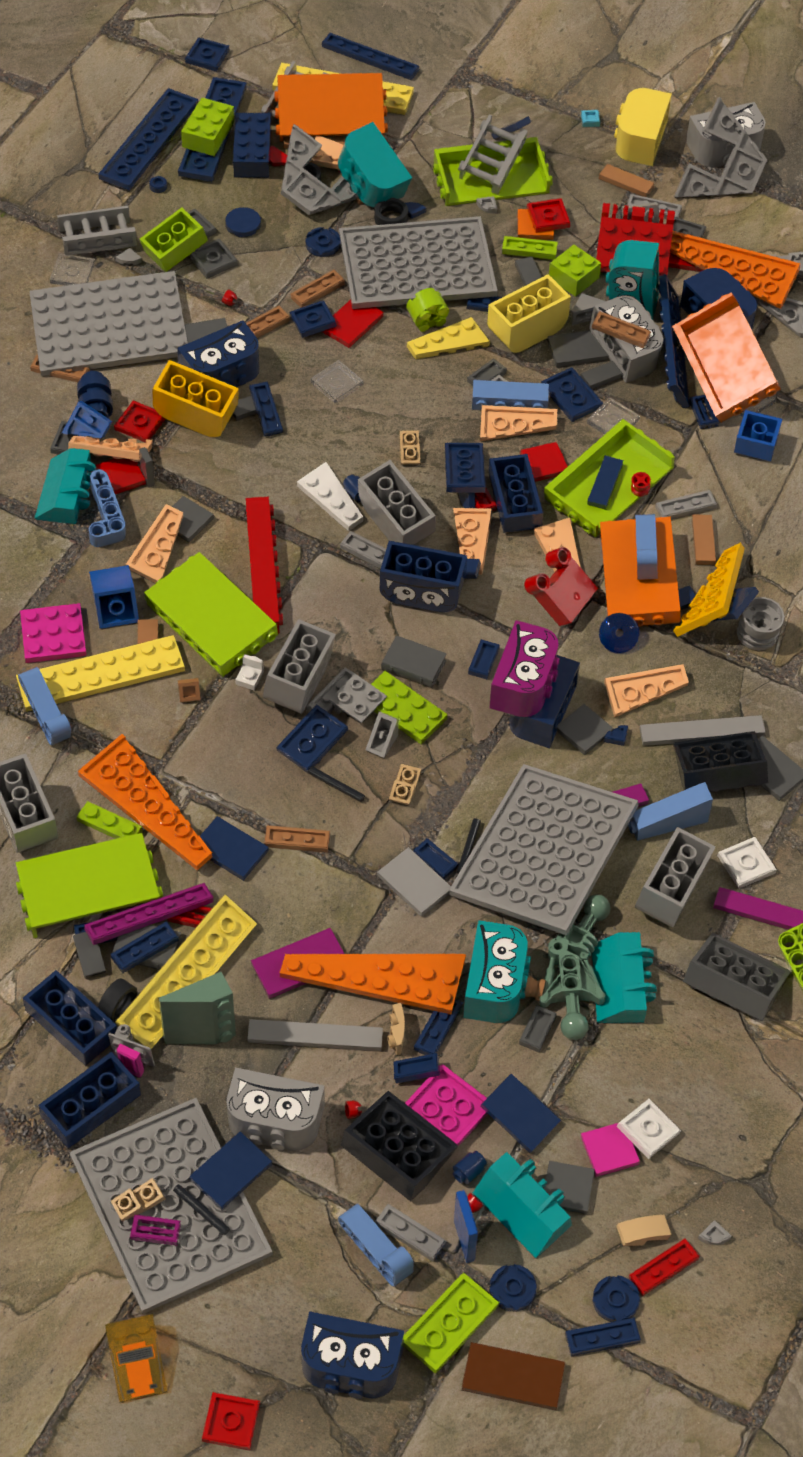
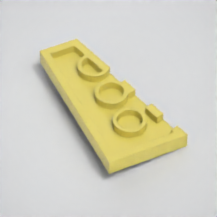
[407,317,490,359]

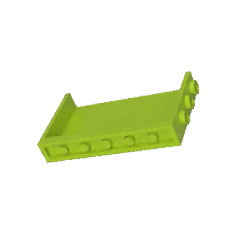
[433,137,553,206]
[544,419,675,538]
[144,552,278,677]
[16,833,163,938]

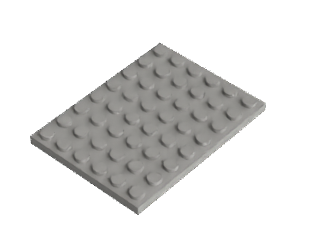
[339,216,498,309]
[29,271,188,376]
[449,764,638,935]
[69,1098,273,1314]

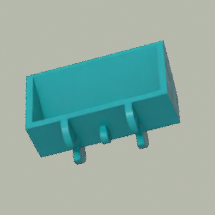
[35,448,96,524]
[592,932,657,1023]
[473,1152,572,1258]

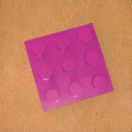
[20,603,86,663]
[405,1064,488,1146]

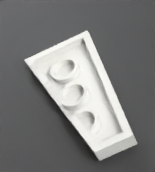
[297,462,363,531]

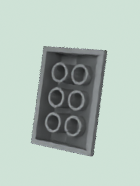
[683,933,791,1021]

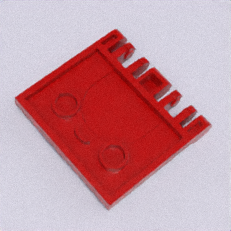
[596,203,675,276]

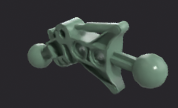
[540,894,611,1041]

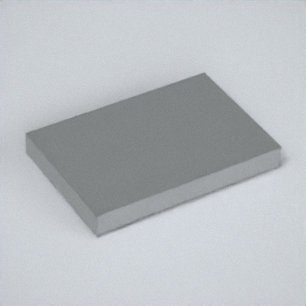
[377,847,451,917]

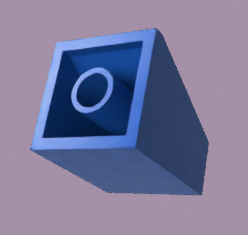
[89,565,139,629]

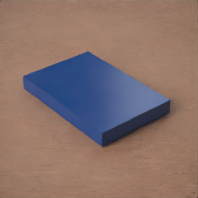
[454,1190,478,1263]

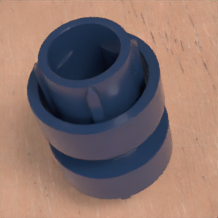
[77,371,113,419]

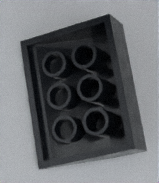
[673,731,768,792]
[341,1091,458,1202]

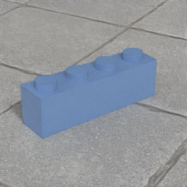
[472,380,549,410]

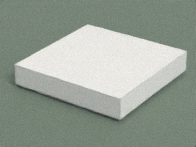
[717,837,777,889]
[617,1099,681,1159]

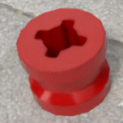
[631,472,651,497]

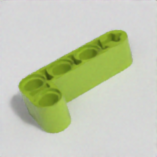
[778,923,803,992]

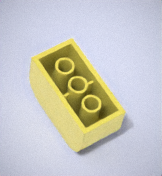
[614,88,672,166]
[487,274,571,353]

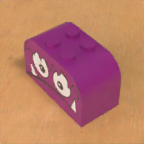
[489,620,560,717]

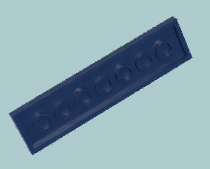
[178,77,247,182]
[98,88,198,191]
[658,274,690,408]

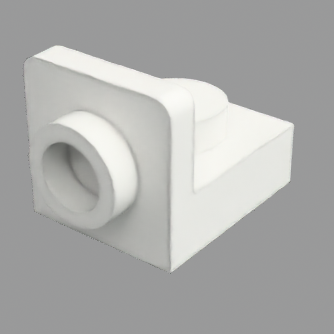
[235,655,264,691]

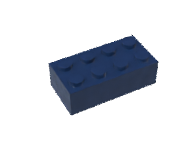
[233,113,271,178]
[488,454,543,533]
[23,970,117,1066]
[38,1052,141,1149]

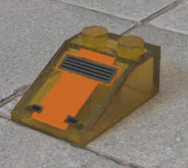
[105,1314,168,1403]

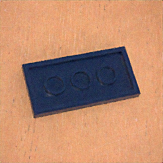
[445,443,485,493]

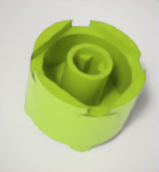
[406,288,449,332]

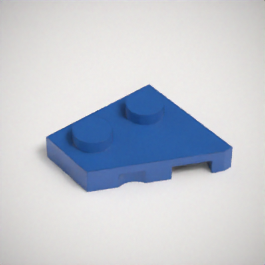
[62,401,113,439]

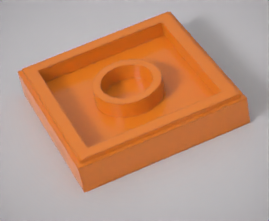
[517,209,554,240]

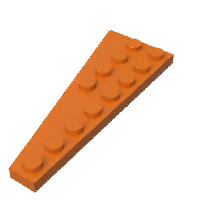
[670,231,801,309]
[78,734,212,871]
[280,954,466,1014]

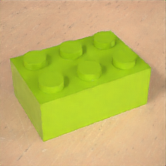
[181,98,235,156]
[140,208,208,272]

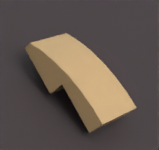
[400,431,420,464]
[389,764,422,805]
[387,1003,405,1056]
[111,1178,166,1221]
[617,1215,671,1246]

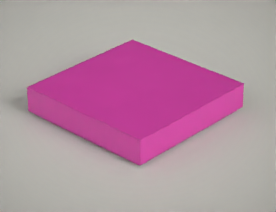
[581,1123,640,1177]

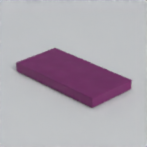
[251,928,344,999]

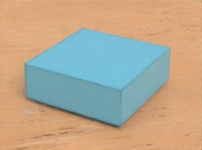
[581,110,600,127]

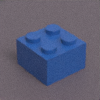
[734,410,782,461]

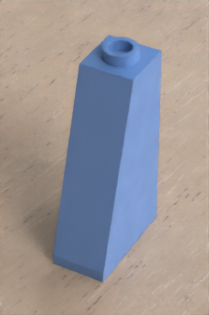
[628,782,713,841]

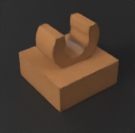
[178,678,201,702]

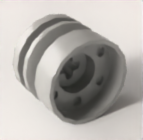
[737,597,785,651]

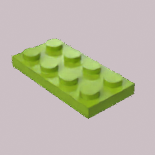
[371,671,448,745]
[404,1272,499,1374]

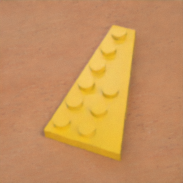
[673,542,745,637]

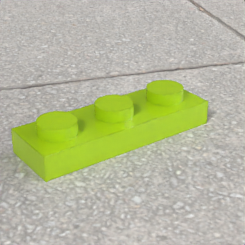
[502,236,558,260]
[77,801,143,839]

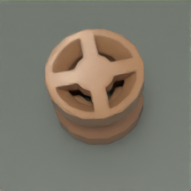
[525,976,545,1001]

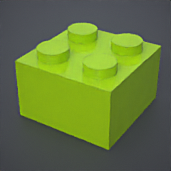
[549,245,601,297]

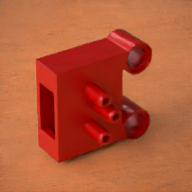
[524,547,598,626]

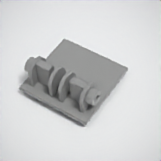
[329,674,387,723]
[108,1024,155,1067]

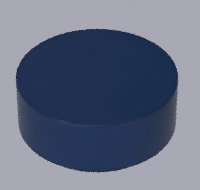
[149,176,167,193]

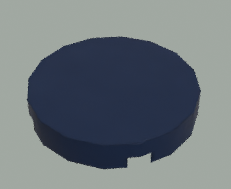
[225,207,261,237]
[305,227,341,257]
[489,1264,537,1312]
[592,1275,640,1322]

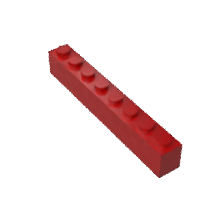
[245,497,283,634]

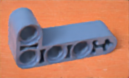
[89,469,126,547]
[635,514,658,580]
[18,667,71,745]
[338,1204,414,1287]

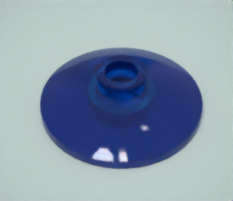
[599,613,639,653]

